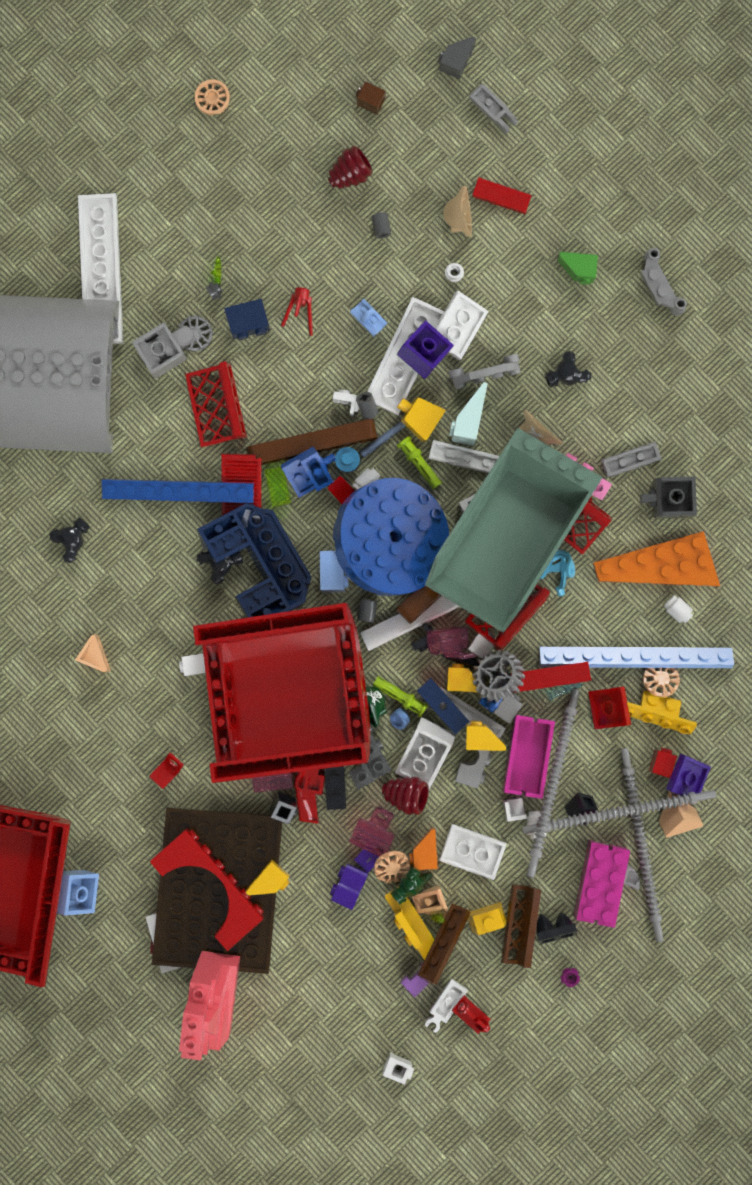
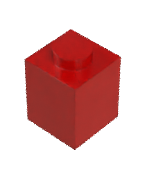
[649,747,677,778]

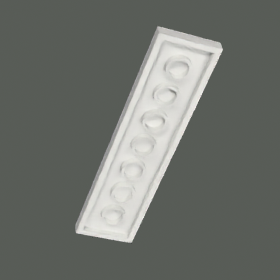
[78,193,123,344]

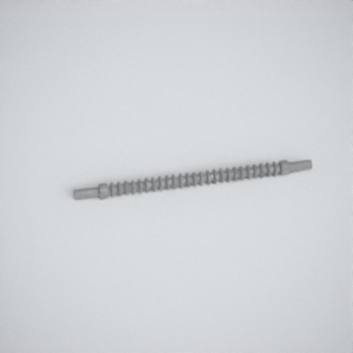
[526,689,580,878]
[621,748,664,942]
[522,790,716,834]

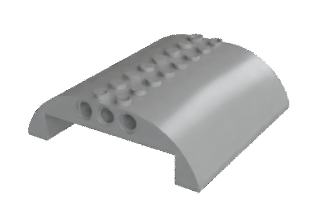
[0,295,120,453]

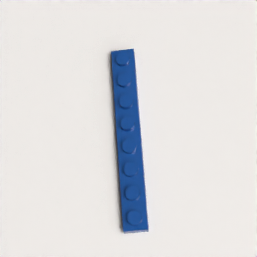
[102,479,254,503]

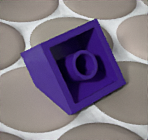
[396,320,454,379]

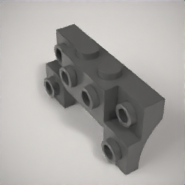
[349,724,392,790]

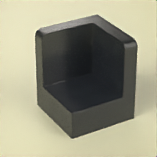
[565,793,598,825]

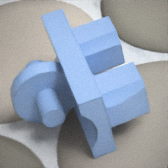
[350,299,387,337]

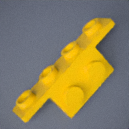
[627,690,697,735]
[385,886,434,960]

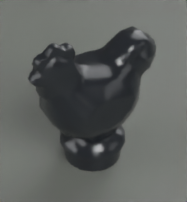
[544,351,592,388]
[49,517,90,563]
[196,551,244,584]

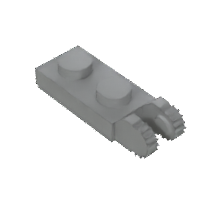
[469,83,518,134]

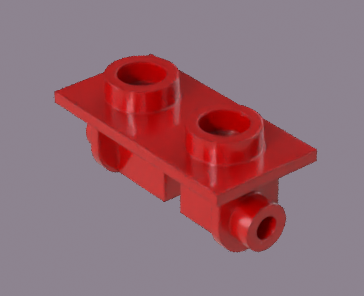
[451,995,491,1034]

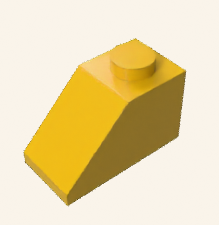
[447,664,477,692]
[466,721,506,751]
[246,860,290,895]

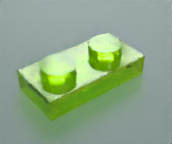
[264,466,292,508]

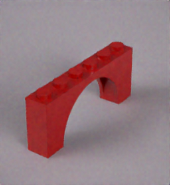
[150,828,264,951]

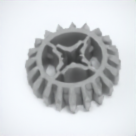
[472,650,525,703]

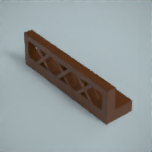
[501,884,541,968]
[418,904,471,985]

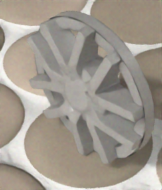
[178,316,213,352]

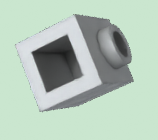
[493,693,523,724]

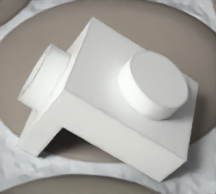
[333,390,359,417]

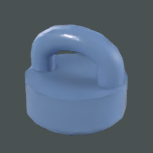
[390,708,410,730]

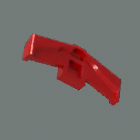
[294,769,325,824]

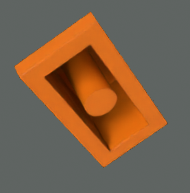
[409,828,438,870]

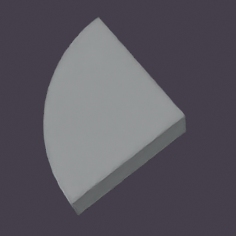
[624,865,640,890]

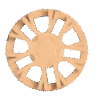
[195,79,230,116]
[643,668,680,697]
[374,851,410,884]

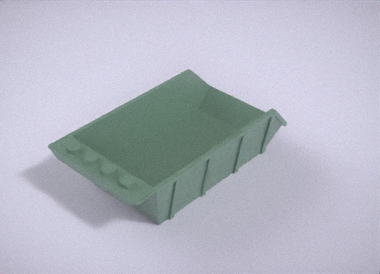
[425,428,603,632]

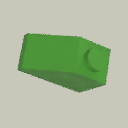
[557,252,598,285]

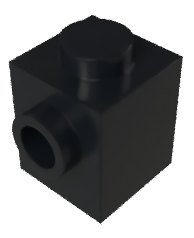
[270,792,298,824]

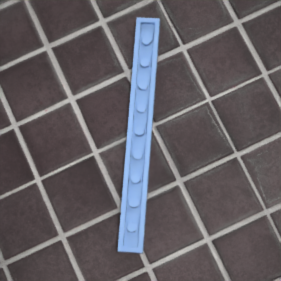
[539,647,734,668]

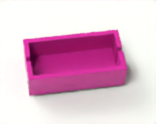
[502,715,555,799]
[573,840,630,928]

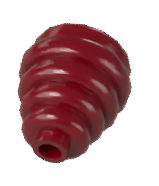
[328,146,373,189]
[382,777,429,815]

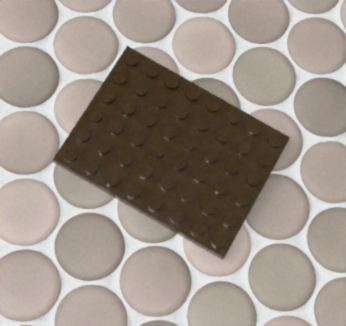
[152,807,282,974]

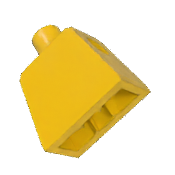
[397,397,446,442]
[468,902,507,935]

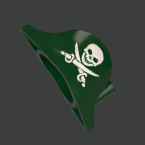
[366,686,387,728]

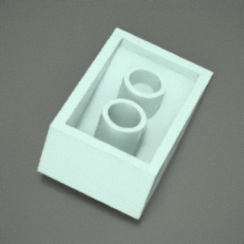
[449,382,487,446]

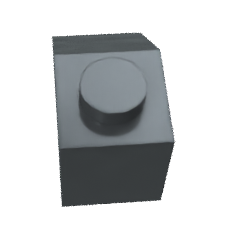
[438,36,476,79]

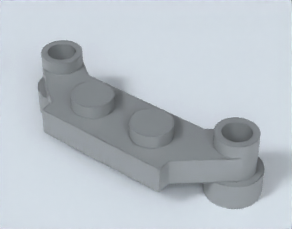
[640,248,687,316]
[448,354,521,390]

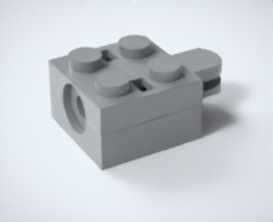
[132,322,194,379]

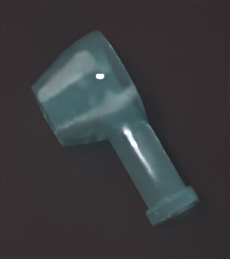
[547,683,583,701]

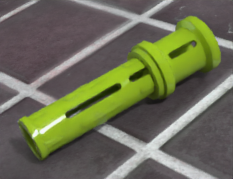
[397,436,442,490]
[372,676,429,718]

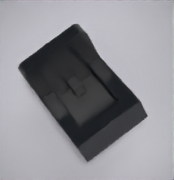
[411,623,436,652]

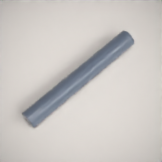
[360,421,406,458]

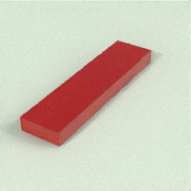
[511,661,591,693]

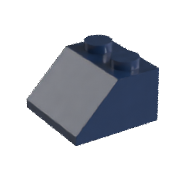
[224,299,270,340]

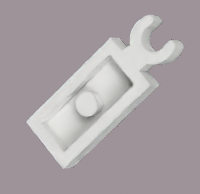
[425,978,468,1033]

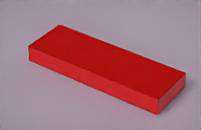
[472,177,532,214]

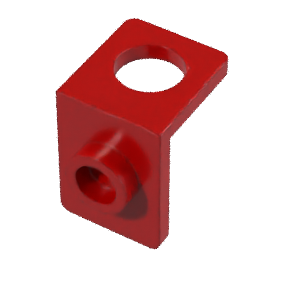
[327,476,355,504]
[149,752,184,789]

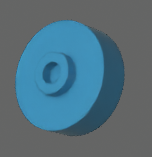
[335,447,360,473]

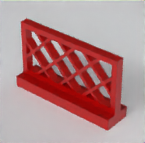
[185,361,247,448]
[564,499,612,555]
[465,584,550,651]

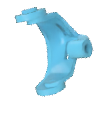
[540,550,575,596]

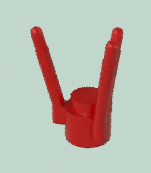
[281,287,313,336]

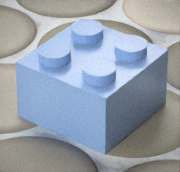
[320,551,349,593]
[57,870,99,916]

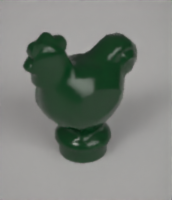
[390,868,432,905]

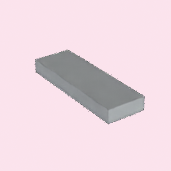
[601,442,662,478]

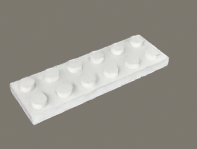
[367,297,444,416]

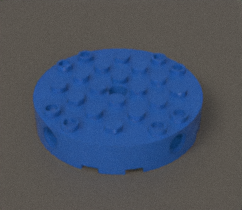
[333,478,449,596]

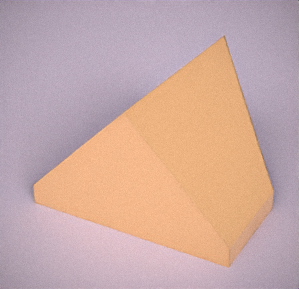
[75,634,111,672]
[659,791,703,838]
[412,885,448,919]

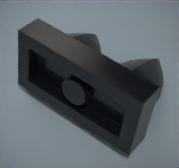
[537,913,577,945]

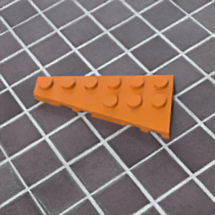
[593,531,720,587]

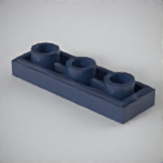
[417,678,470,734]

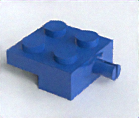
[280,446,336,498]

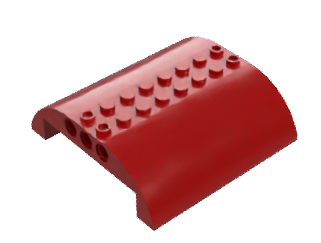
[193,603,370,783]
[0,805,71,987]

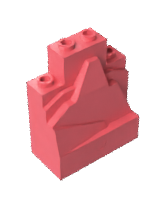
[179,951,240,1061]

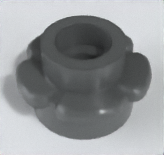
[206,282,223,300]

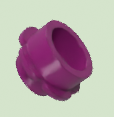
[561,968,580,987]

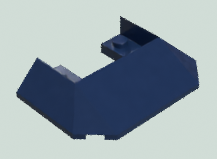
[197,503,311,618]

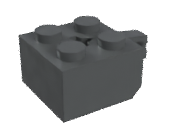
[639,477,697,519]

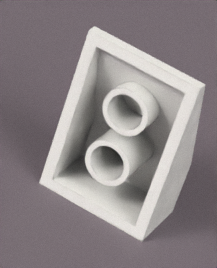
[395,717,456,789]

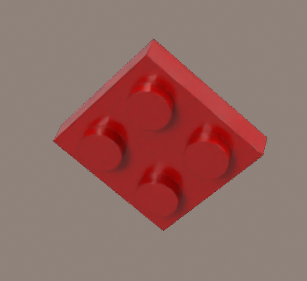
[588,686,631,730]

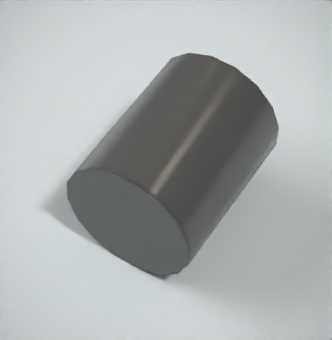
[371,212,392,239]
[356,392,378,419]
[357,599,377,623]

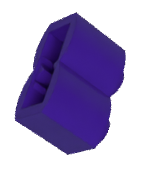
[329,863,368,910]

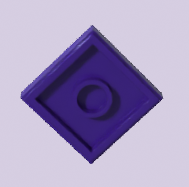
[666,753,711,796]

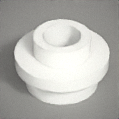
[445,263,464,282]

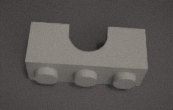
[455,729,495,788]

